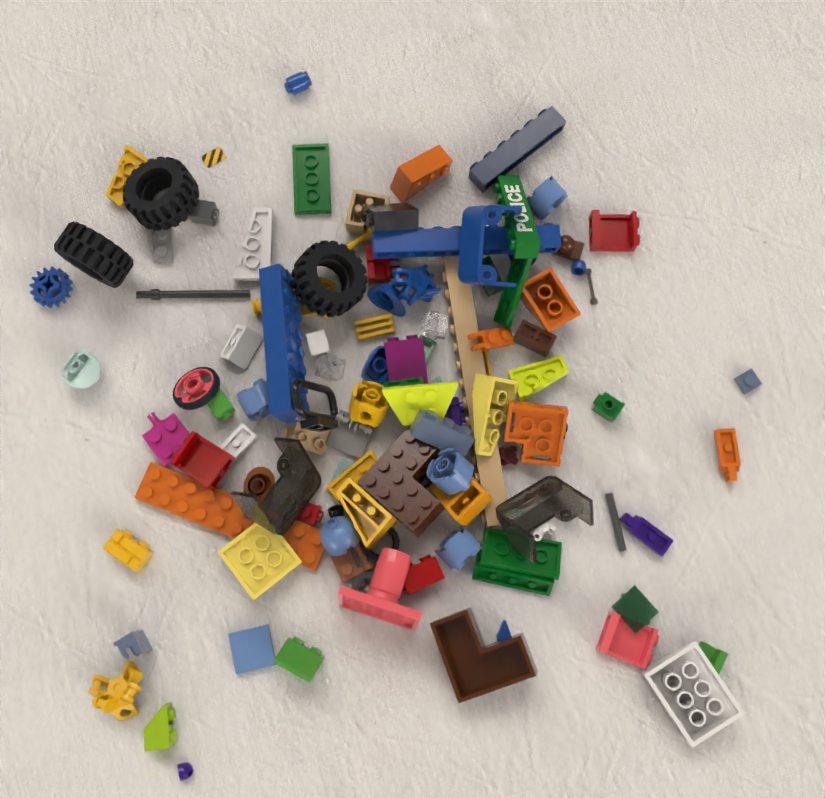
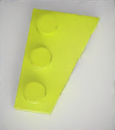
[508,355,568,401]

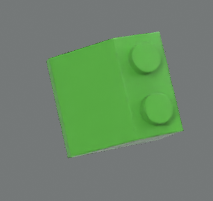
[273,636,325,682]

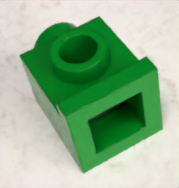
[592,392,625,423]

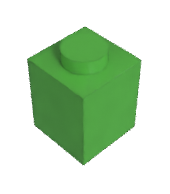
[207,388,236,421]

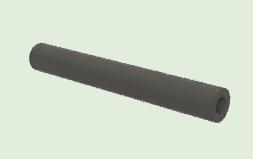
[605,493,627,552]

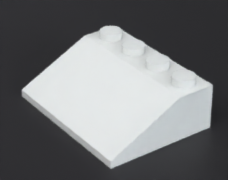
[641,641,745,748]

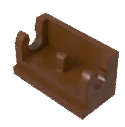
[513,319,557,358]

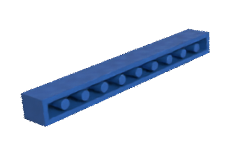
[371,223,562,259]

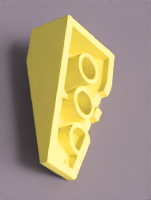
[472,373,519,456]

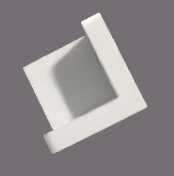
[306,329,331,356]

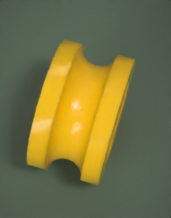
[250,297,262,316]

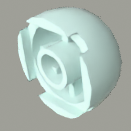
[62,349,101,389]

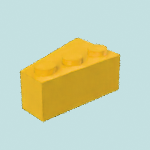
[336,477,397,550]

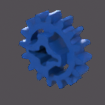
[29,266,73,308]

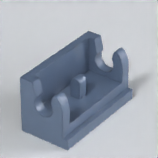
[113,630,153,659]

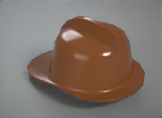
[243,467,275,514]

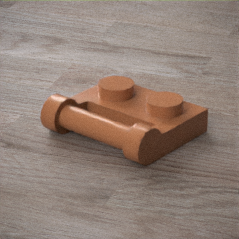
[330,541,375,583]

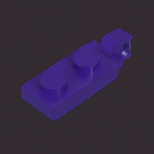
[619,512,674,557]

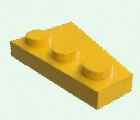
[106,145,148,209]

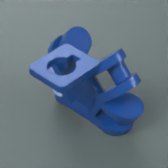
[391,264,442,306]

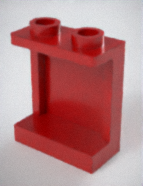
[589,210,640,252]
[170,431,236,491]

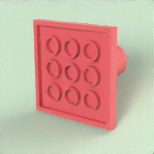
[338,548,423,631]

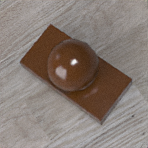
[551,235,585,261]

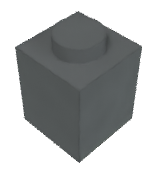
[189,199,219,226]

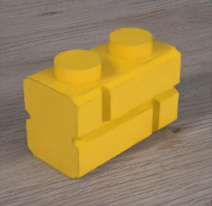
[103,528,153,572]

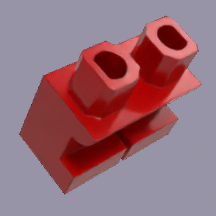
[366,245,400,285]

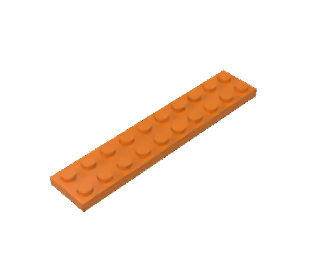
[134,462,325,571]

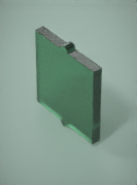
[611,585,659,634]

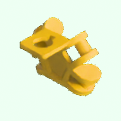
[88,661,143,721]

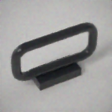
[291,379,338,432]

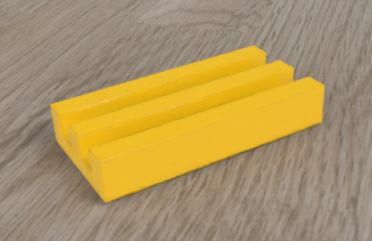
[354,313,395,341]

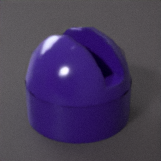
[177,762,193,781]

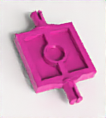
[142,412,190,467]

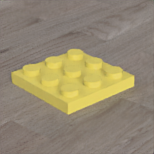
[218,515,302,600]

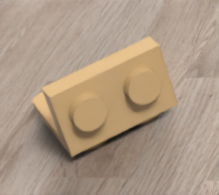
[281,410,332,455]

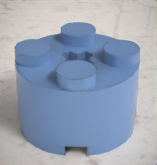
[527,176,568,220]
[237,378,270,421]
[427,448,474,495]
[434,525,481,570]

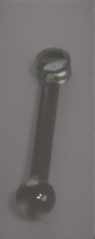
[585,268,598,305]

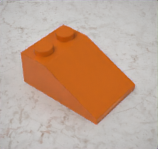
[520,267,581,333]

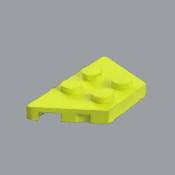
[382,381,458,426]

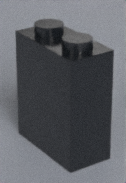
[361,203,419,231]

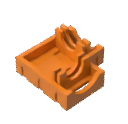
[503,400,569,467]

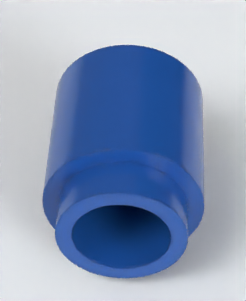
[284,71,312,96]

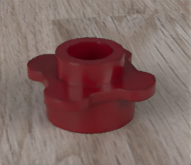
[499,446,519,466]

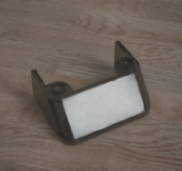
[231,437,321,535]
[496,476,594,563]

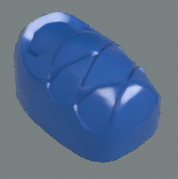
[361,346,388,385]

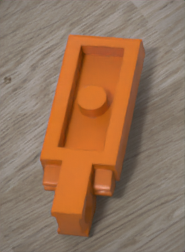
[714,428,741,483]

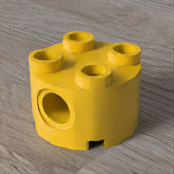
[348,381,389,427]

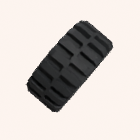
[123,156,199,231]
[54,221,134,288]
[291,240,368,317]

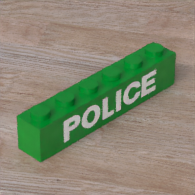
[493,175,541,259]

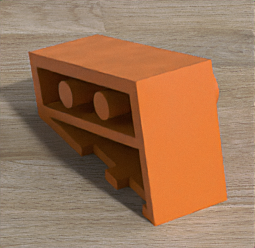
[390,145,453,203]

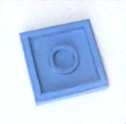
[228,624,276,675]

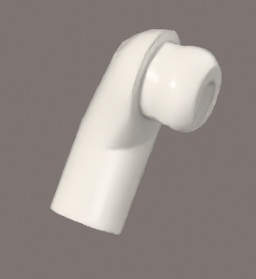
[532,521,557,541]

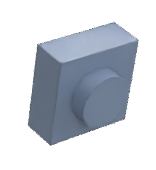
[734,368,762,395]

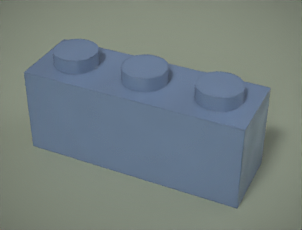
[410,409,475,457]

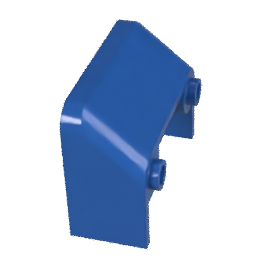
[458,205,522,288]

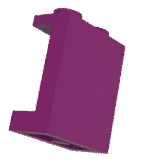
[384,335,428,384]

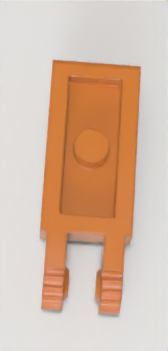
[467,327,514,351]

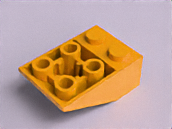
[429,476,494,527]

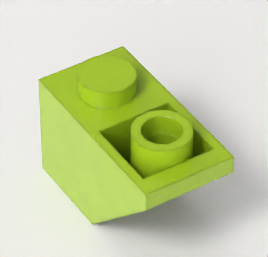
[143,703,177,751]

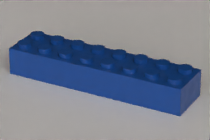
[259,263,310,424]

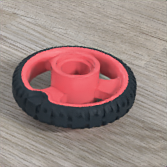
[173,367,220,410]

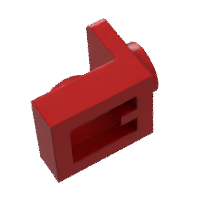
[293,499,324,526]

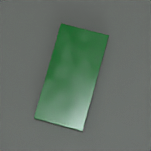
[292,143,332,215]
[479,527,562,580]

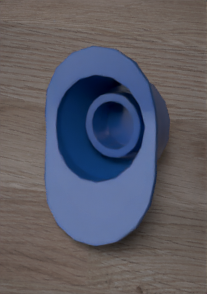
[367,283,406,317]

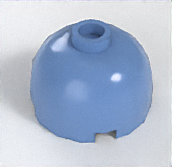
[320,516,361,556]

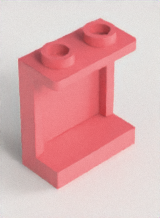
[596,611,659,669]

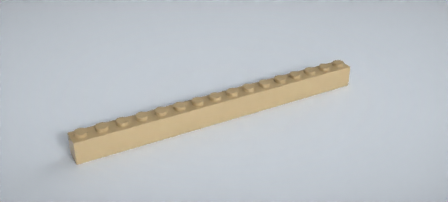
[438,256,511,527]

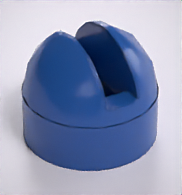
[571,259,586,276]

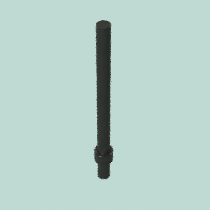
[136,289,250,300]

